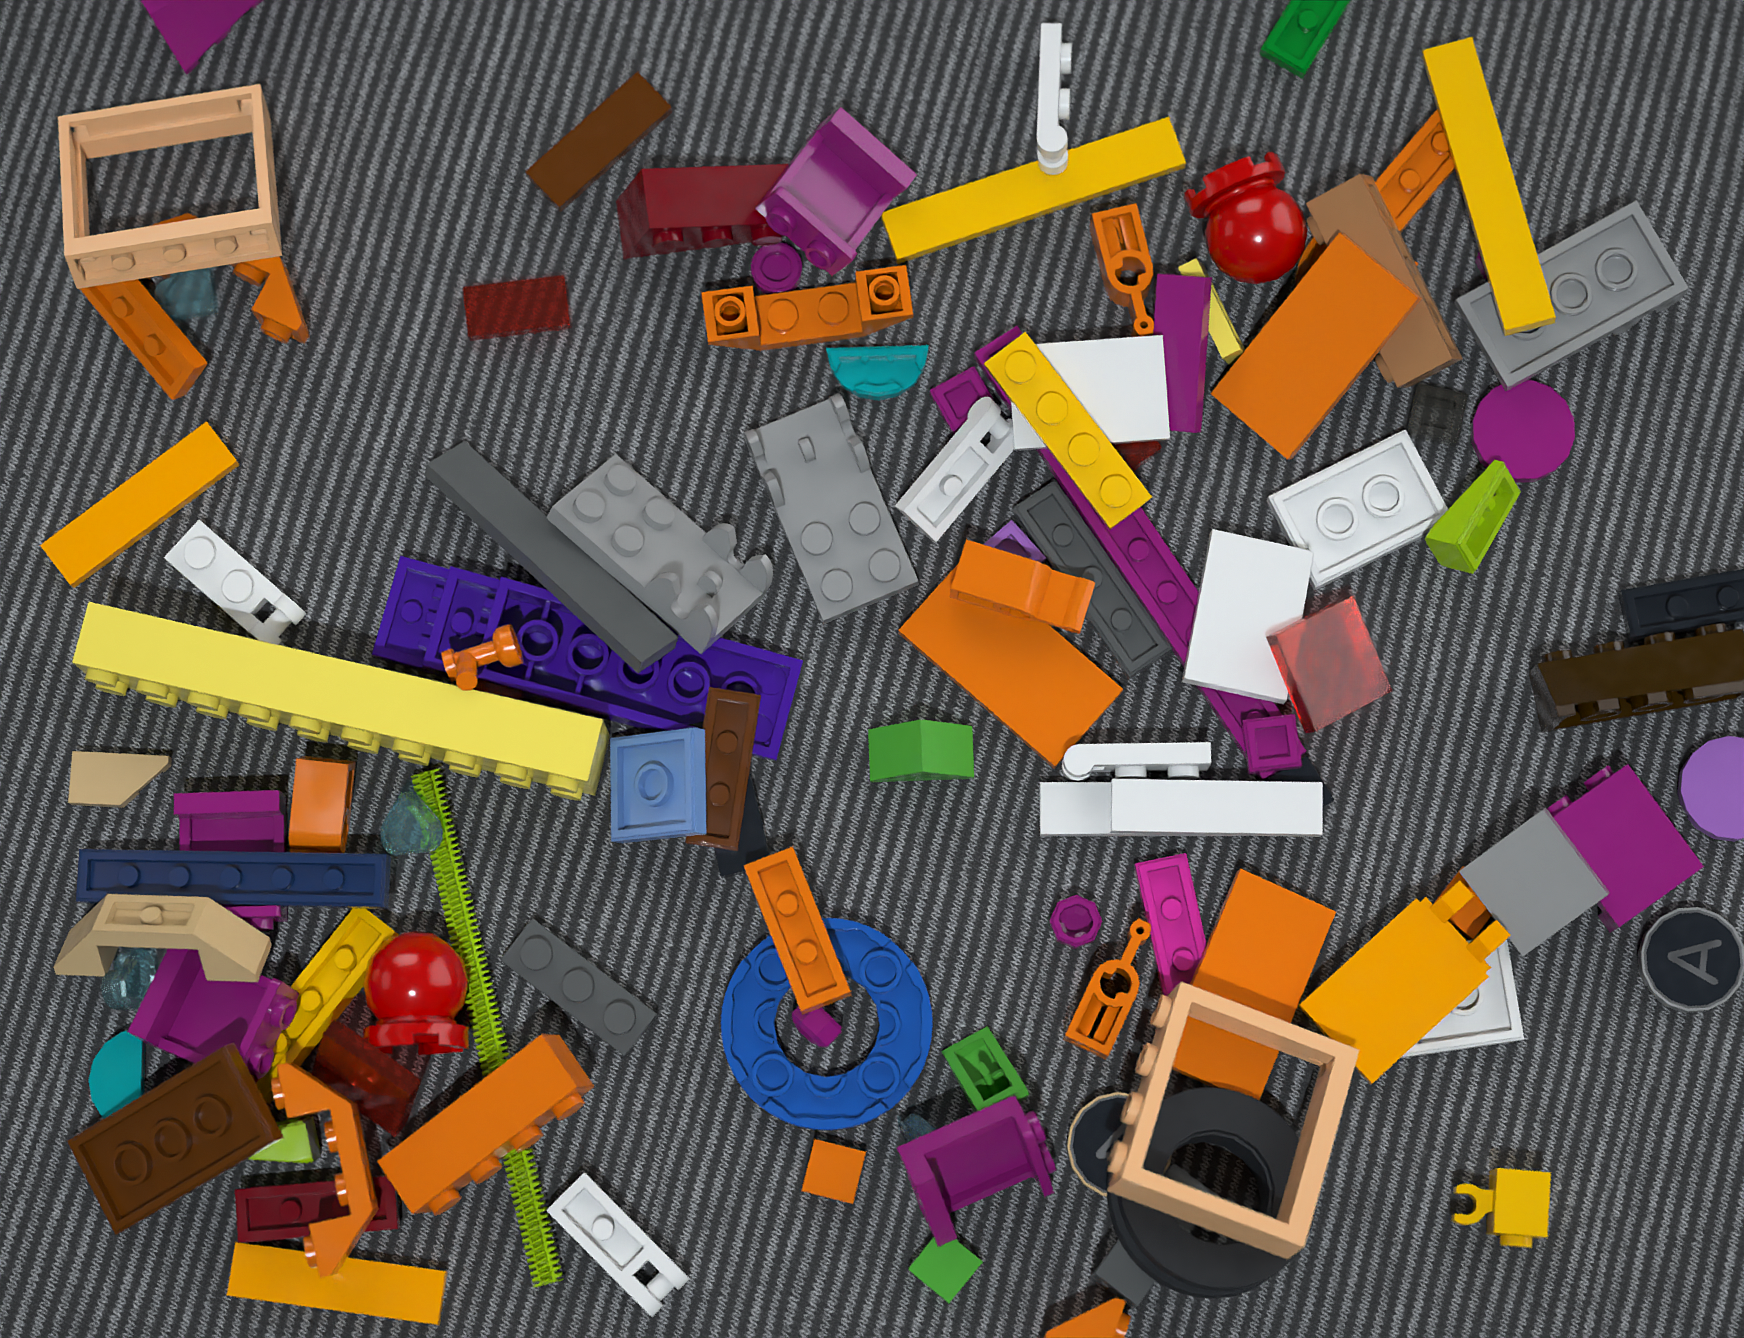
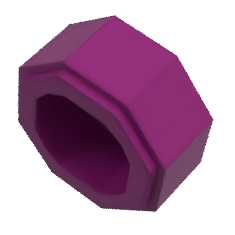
[1049,895,1102,949]
[792,1006,842,1048]

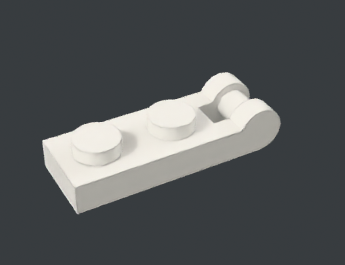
[1037,23,1072,175]
[895,397,1014,542]
[164,520,306,645]
[1061,742,1211,782]
[546,1172,690,1317]

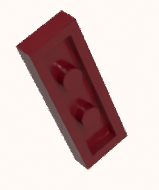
[235,1176,400,1243]

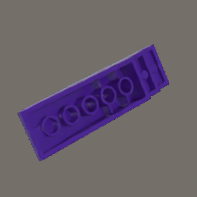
[372,556,803,761]

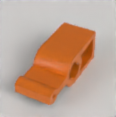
[1089,203,1154,337]
[950,539,1096,634]
[289,756,356,853]
[1063,918,1151,1060]

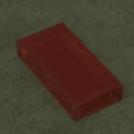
[463,275,571,341]

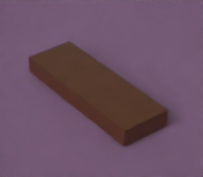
[525,71,673,212]
[685,687,761,851]

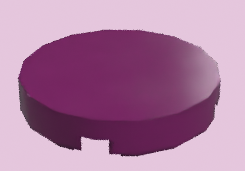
[1470,380,1575,483]

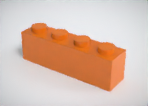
[377,1034,595,1216]

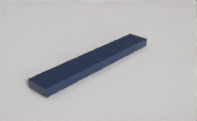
[76,849,391,909]

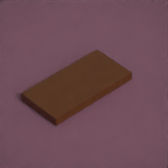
[67,1043,284,1235]

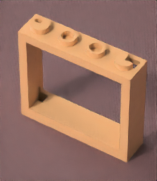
[58,84,282,289]
[1107,982,1359,1259]

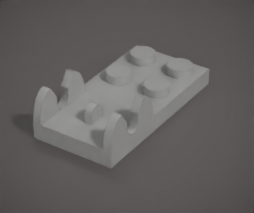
[1454,200,1689,391]
[743,393,919,624]
[547,454,773,654]

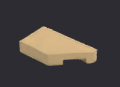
[68,751,172,808]

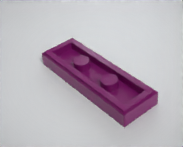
[1153,274,1212,433]

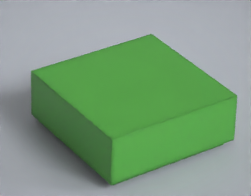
[908,1237,983,1303]

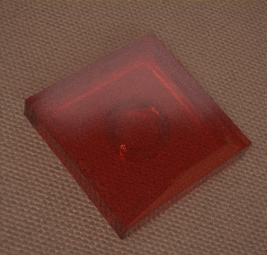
[1266,595,1392,733]
[311,1020,421,1137]

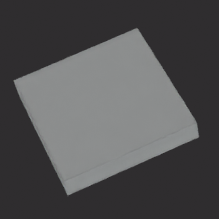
[1459,808,1610,956]

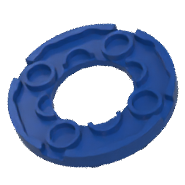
[721,918,933,1131]

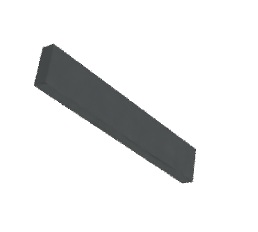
[424,441,678,673]

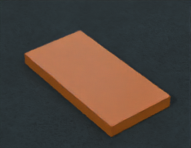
[1210,232,1422,459]
[898,563,1123,769]
[1172,869,1336,1100]

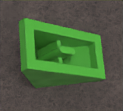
[868,719,974,782]
[941,1026,1029,1113]

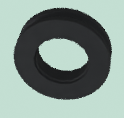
[1107,1088,1316,1299]

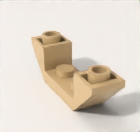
[54,894,272,982]

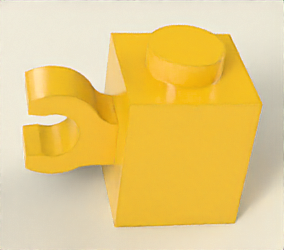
[1452,1168,1551,1248]

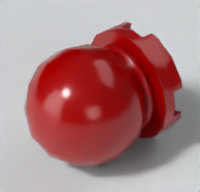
[1183,152,1308,284]
[363,931,469,1055]

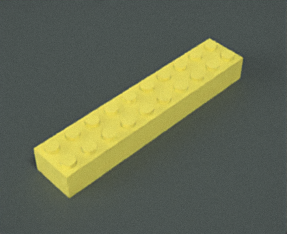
[72,602,610,801]

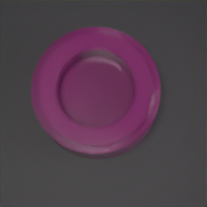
[751,243,802,295]

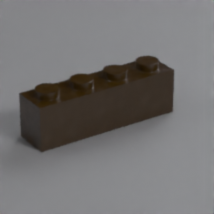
[1529,623,1744,733]

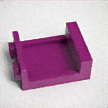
[755,107,917,276]
[1547,764,1704,933]
[174,790,288,932]
[128,948,300,1084]
[897,1095,1057,1247]

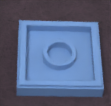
[610,728,706,843]

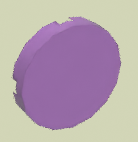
[1677,736,1744,842]

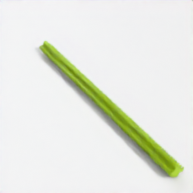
[411,768,564,1288]

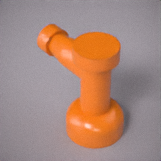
[441,624,523,691]

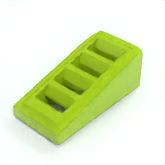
[1424,460,1521,574]
[249,1115,321,1163]

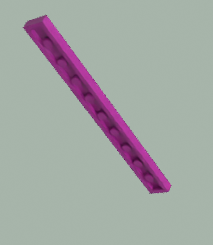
[974,326,1306,781]

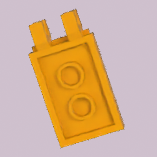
[1298,880,1511,1085]

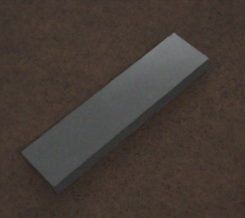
[1012,480,1172,680]

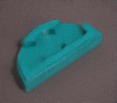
[826,345,929,401]
[88,1030,146,1118]

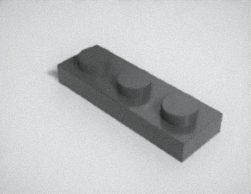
[500,918,658,1057]

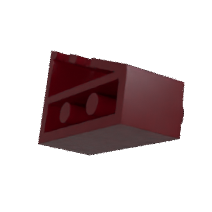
[616,164,788,259]

